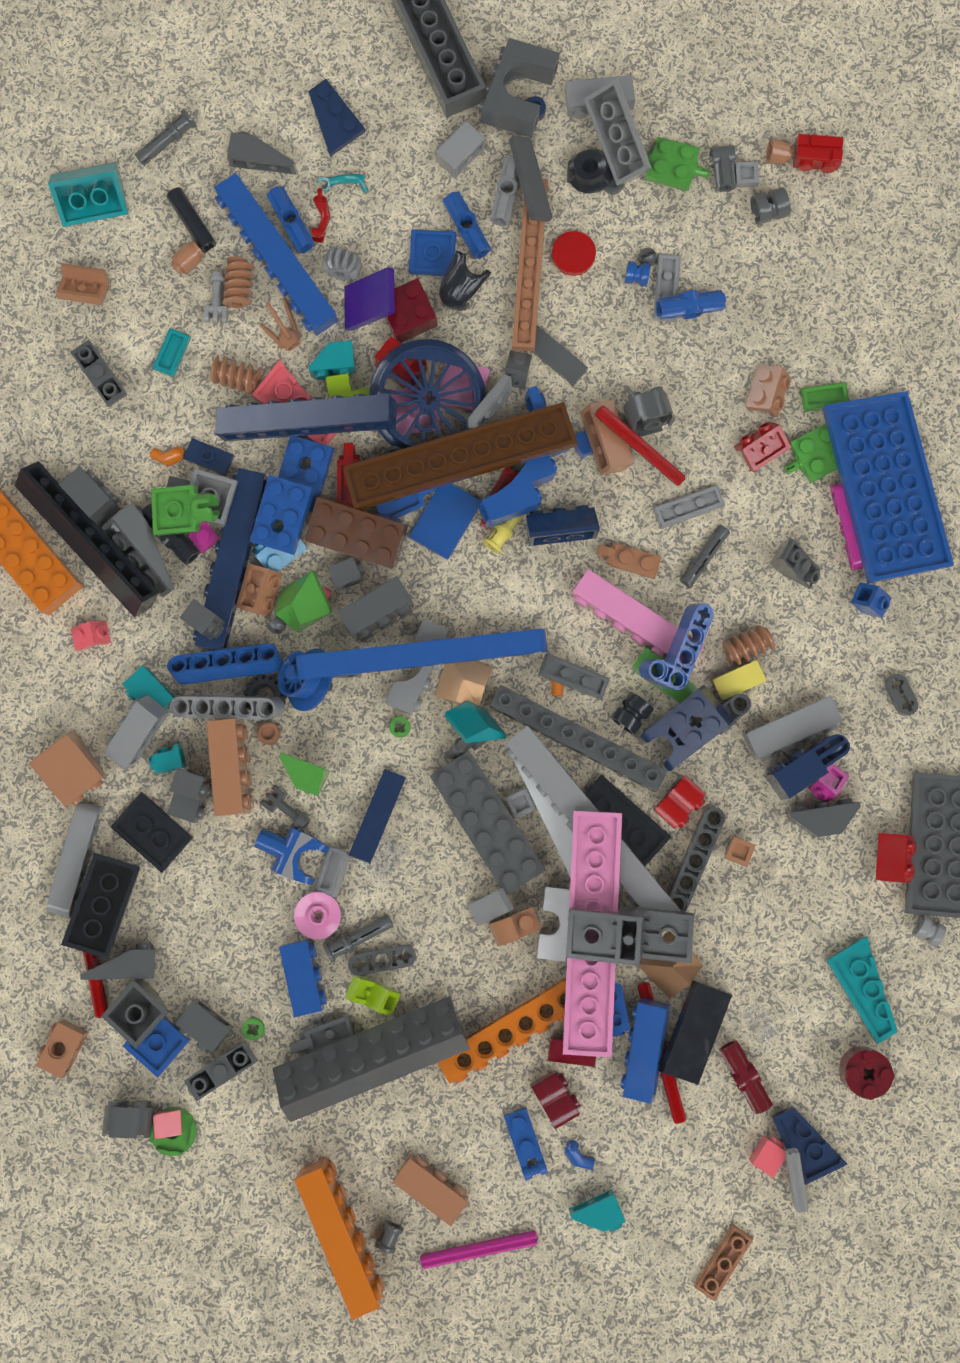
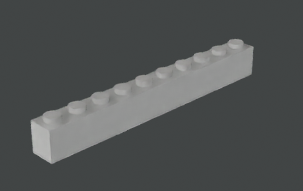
[505,725,681,912]

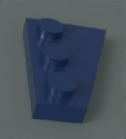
[308,79,366,157]
[771,1106,848,1185]

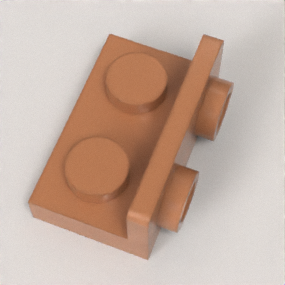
[236,563,283,617]

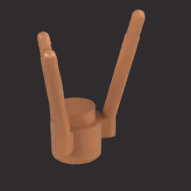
[260,297,302,351]

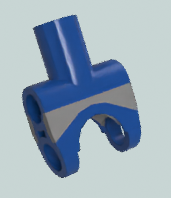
[254,827,329,885]

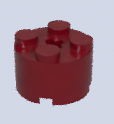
[839,1046,895,1100]

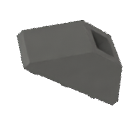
[70,340,127,407]
[770,538,820,589]
[786,798,861,837]
[184,1040,258,1102]

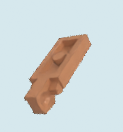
[596,543,661,579]

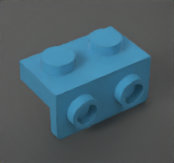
[252,524,308,572]

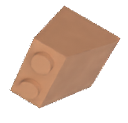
[29,730,106,807]

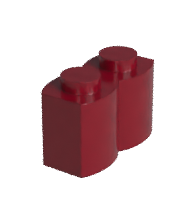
[530,1069,581,1129]

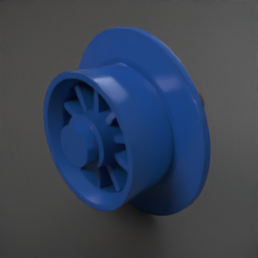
[278,648,333,711]

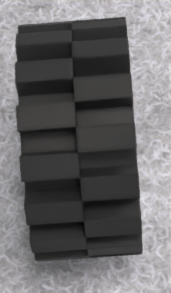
[243,675,287,713]

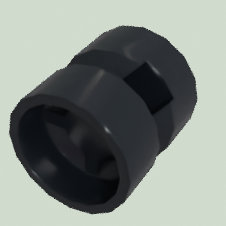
[610,691,654,735]

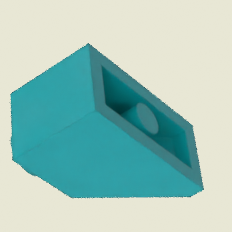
[569,1189,626,1232]

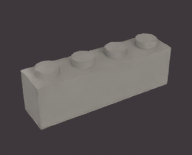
[743,696,843,762]

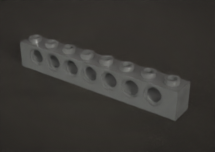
[490,685,667,792]

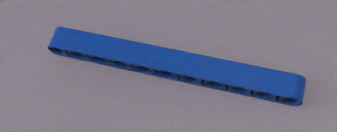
[295,629,548,681]

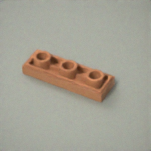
[693,1224,754,1301]

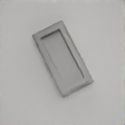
[315,845,350,898]
[467,888,514,926]

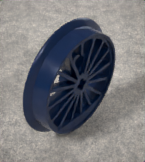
[369,339,486,449]

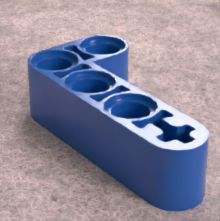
[639,603,714,690]

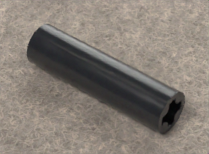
[166,187,217,253]

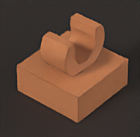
[724,836,756,867]

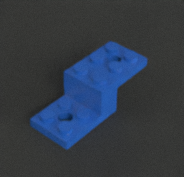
[249,436,335,555]

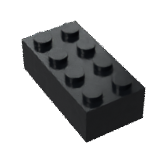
[61,853,141,959]

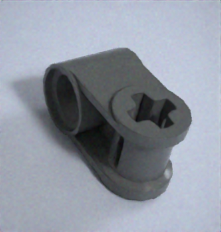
[720,694,751,735]

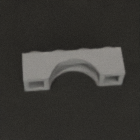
[385,619,452,716]

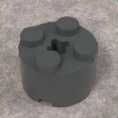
[623,386,675,437]
[102,1100,154,1138]

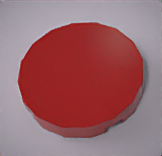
[551,231,596,276]

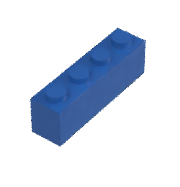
[621,998,671,1104]

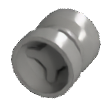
[913,915,946,947]

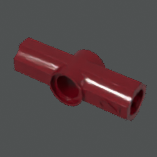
[718,1040,773,1115]

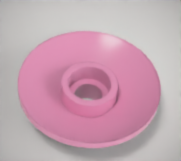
[294,892,341,940]

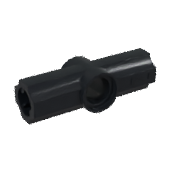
[142,504,201,566]

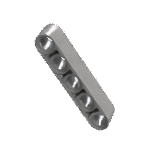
[170,695,285,719]
[46,801,103,918]

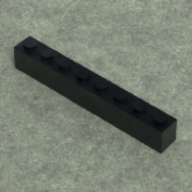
[15,461,159,618]

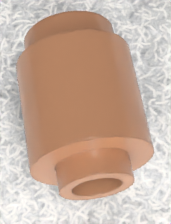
[171,241,204,275]

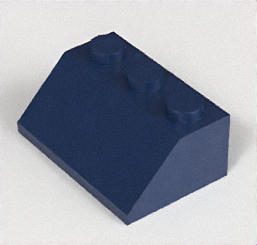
[526,505,600,546]

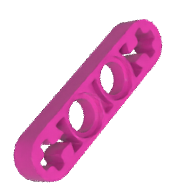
[830,483,863,571]

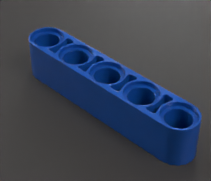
[167,643,284,685]

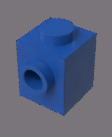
[850,582,892,619]

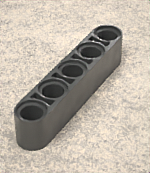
[668,807,726,912]

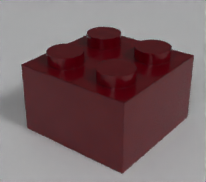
[385,278,438,343]

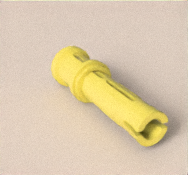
[483,515,524,554]

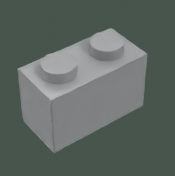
[435,121,486,178]

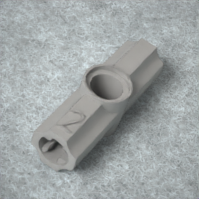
[490,155,519,227]

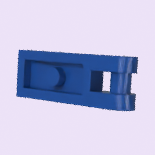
[504,1107,548,1181]

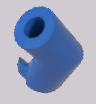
[564,1140,595,1170]

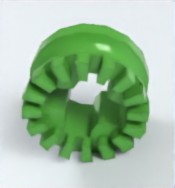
[389,717,411,738]
[242,1018,265,1040]

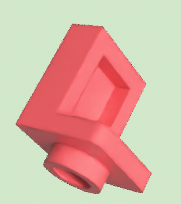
[71,621,111,651]

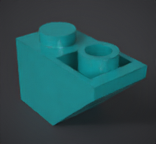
[309,340,356,380]

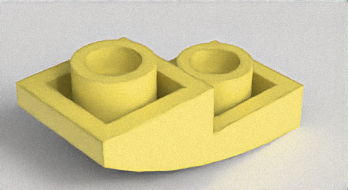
[713,660,767,701]

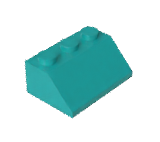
[48,162,128,227]

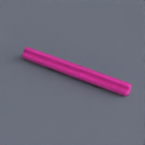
[420,1230,538,1269]

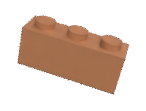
[580,400,634,476]
[393,1154,469,1226]

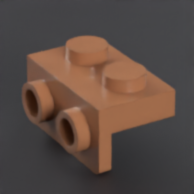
[56,263,109,305]
[745,365,791,417]

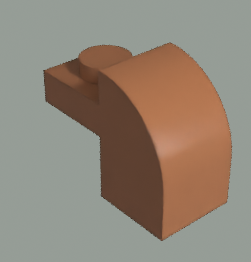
[489,906,541,946]

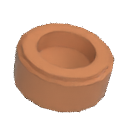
[257,722,281,745]

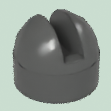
[638,248,657,267]
[266,616,286,634]

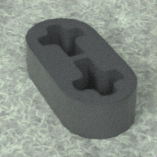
[885,674,919,716]

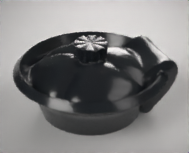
[567,149,613,194]

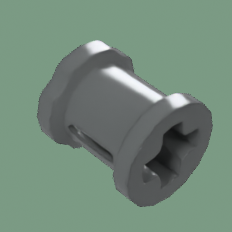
[375,1220,404,1254]

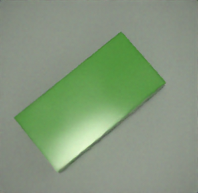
[800,382,849,412]

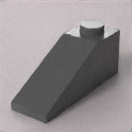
[227,131,297,175]
[80,943,155,980]

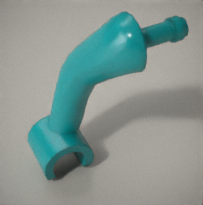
[316,174,368,193]

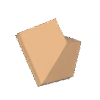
[435,661,493,706]

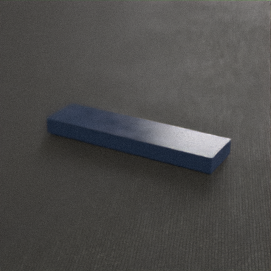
[349,769,406,864]

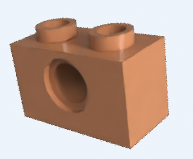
[36,1019,89,1079]

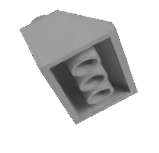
[584,78,652,186]

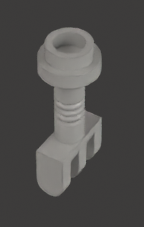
[204,272,228,323]

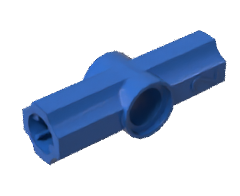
[266,186,315,254]
[442,191,491,260]
[655,290,726,320]

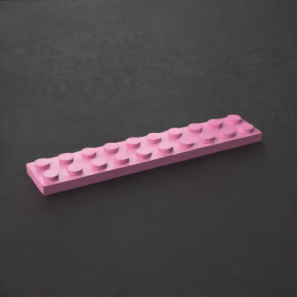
[563,810,622,1057]

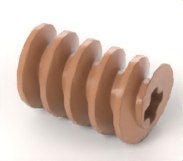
[223,256,255,309]
[211,355,262,394]
[722,625,775,667]

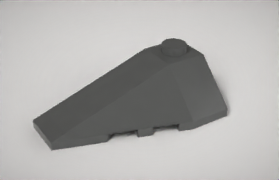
[100,503,175,597]

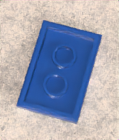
[409,484,481,560]

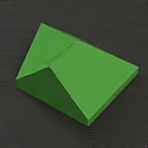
[275,571,333,632]
[279,753,330,796]

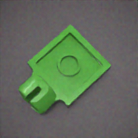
[151,485,220,536]

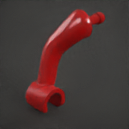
[311,188,330,243]

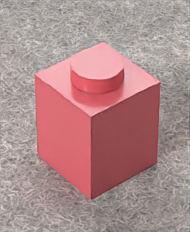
[749,1135,786,1178]

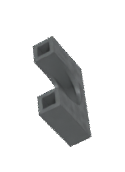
[479,38,560,138]

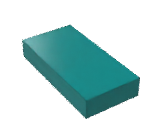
[152,328,191,378]

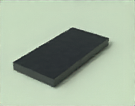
[584,774,671,867]
[658,980,732,1085]

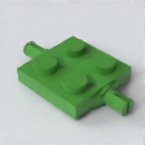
[645,137,710,191]
[784,424,838,483]

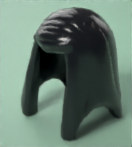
[439,250,491,311]

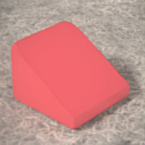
[153,1110,182,1139]

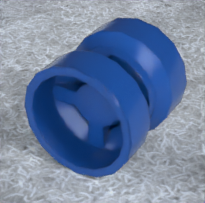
[625,261,651,287]

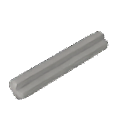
[785,1147,808,1213]

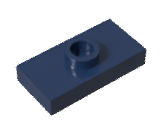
[183,438,234,477]

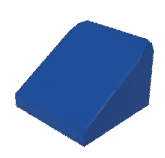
[574,430,593,459]

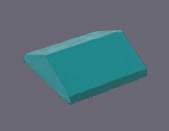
[444,701,507,743]

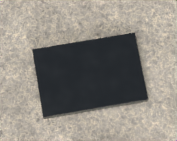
[110,792,194,873]

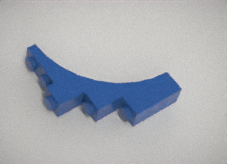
[478,386,569,529]

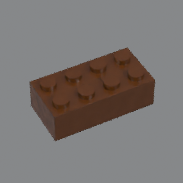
[305,495,409,569]

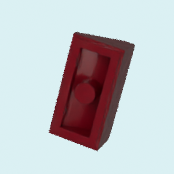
[548,1037,596,1067]

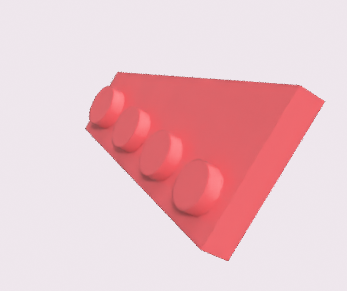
[252,360,337,446]

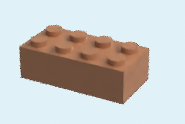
[206,718,254,817]

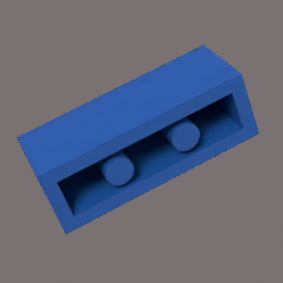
[279,939,327,1018]

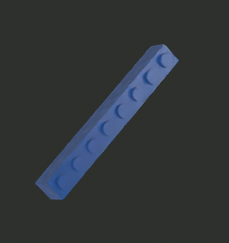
[214,173,338,336]

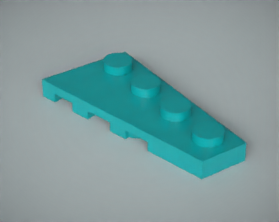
[825,936,898,1044]

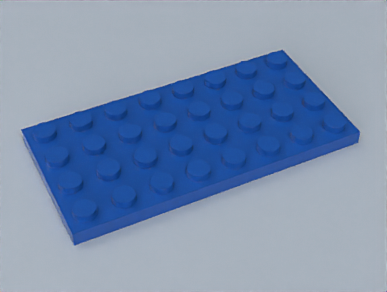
[822,391,954,584]

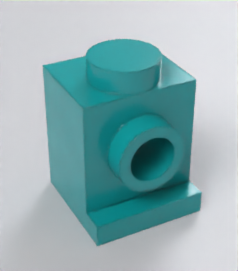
[148,744,187,774]

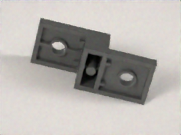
[566,906,695,966]

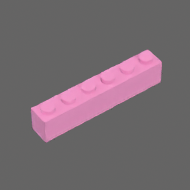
[572,569,705,662]

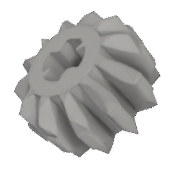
[323,247,361,282]

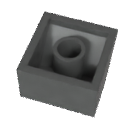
[101,979,169,1049]

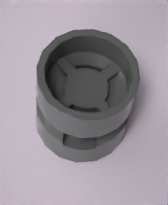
[750,187,791,225]

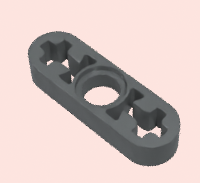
[348,945,416,976]

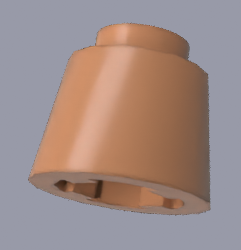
[766,138,793,164]

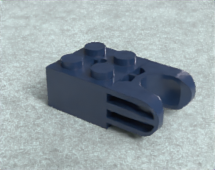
[640,685,734,771]
[765,734,850,800]

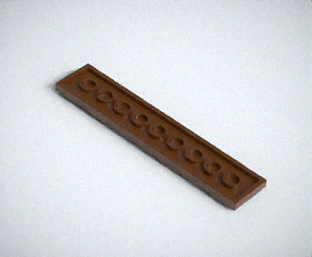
[343,402,578,510]

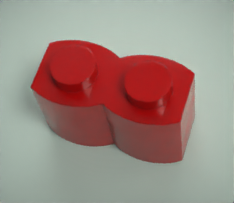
[653,775,706,829]

